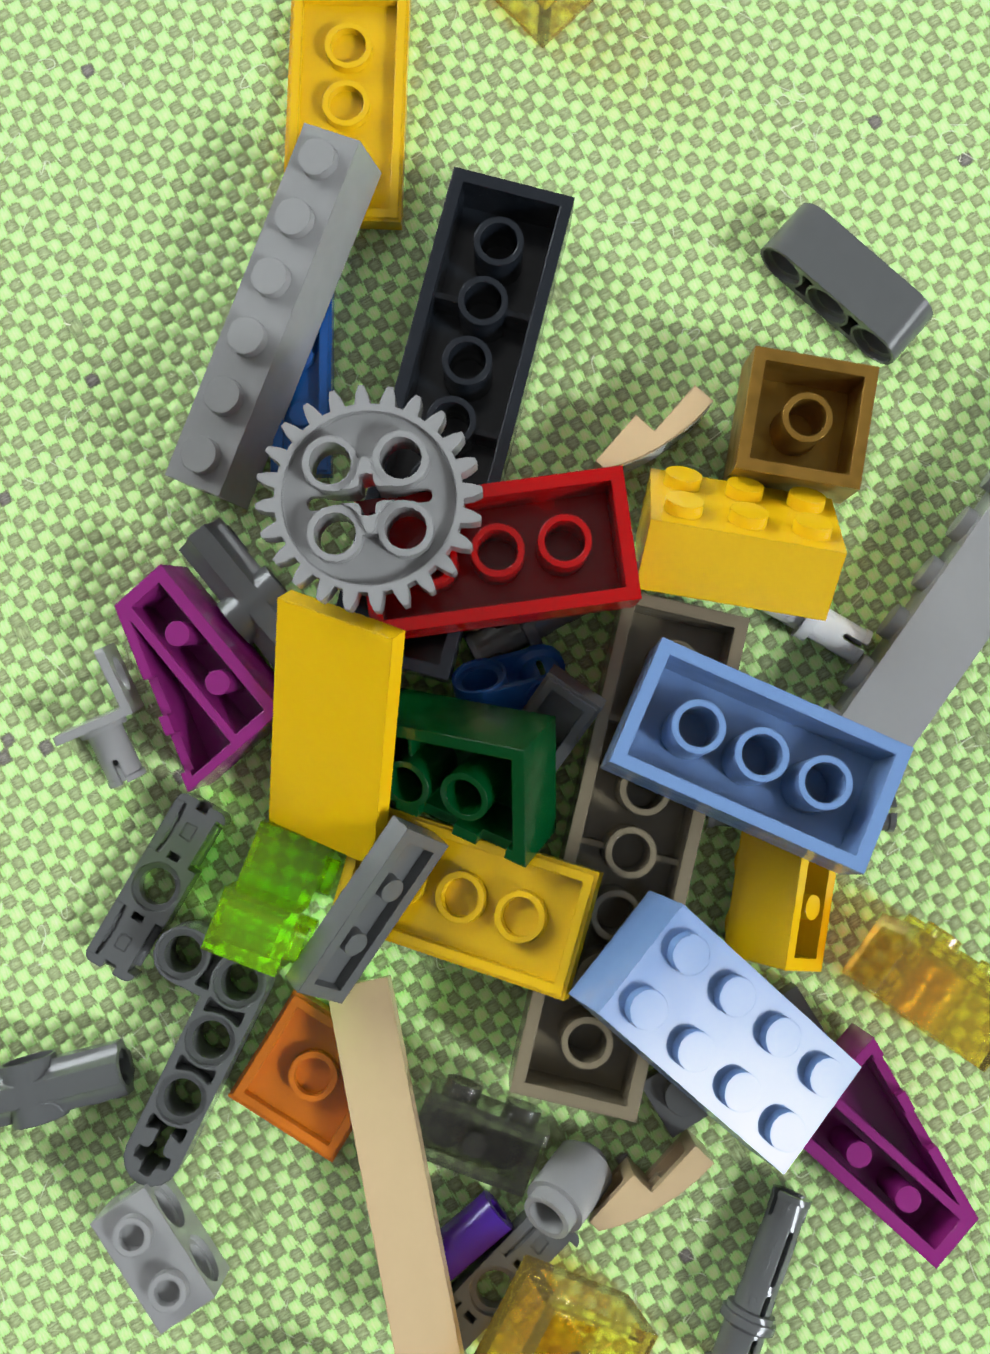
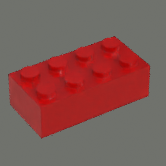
[354,465,642,639]

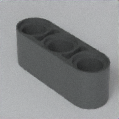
[760,203,933,365]

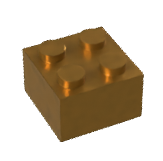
[723,346,880,504]

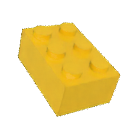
[636,466,847,621]

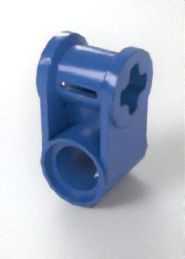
[452,644,565,710]

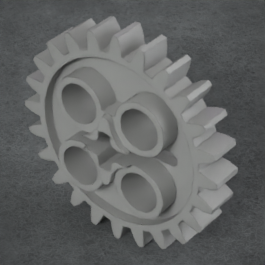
[255,385,483,614]

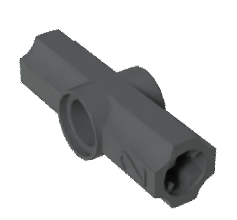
[179,517,288,670]
[0,1038,135,1130]

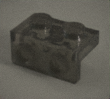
[418,1074,551,1198]

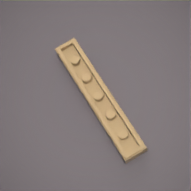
[328,975,464,1354]

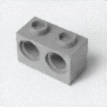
[90,1178,230,1334]

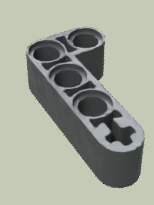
[123,919,277,1187]

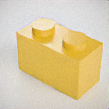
[724,831,836,972]

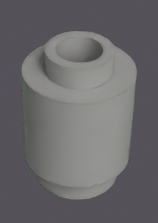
[524,1140,612,1239]

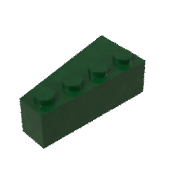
[390,688,556,868]

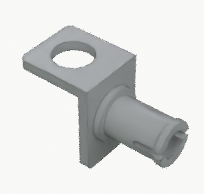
[52,643,147,789]

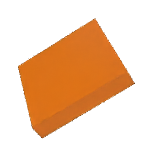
[228,989,353,1162]

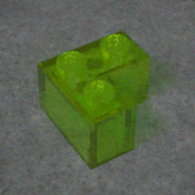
[200,819,342,978]

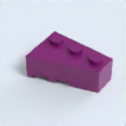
[114,564,274,792]
[803,1023,979,1269]

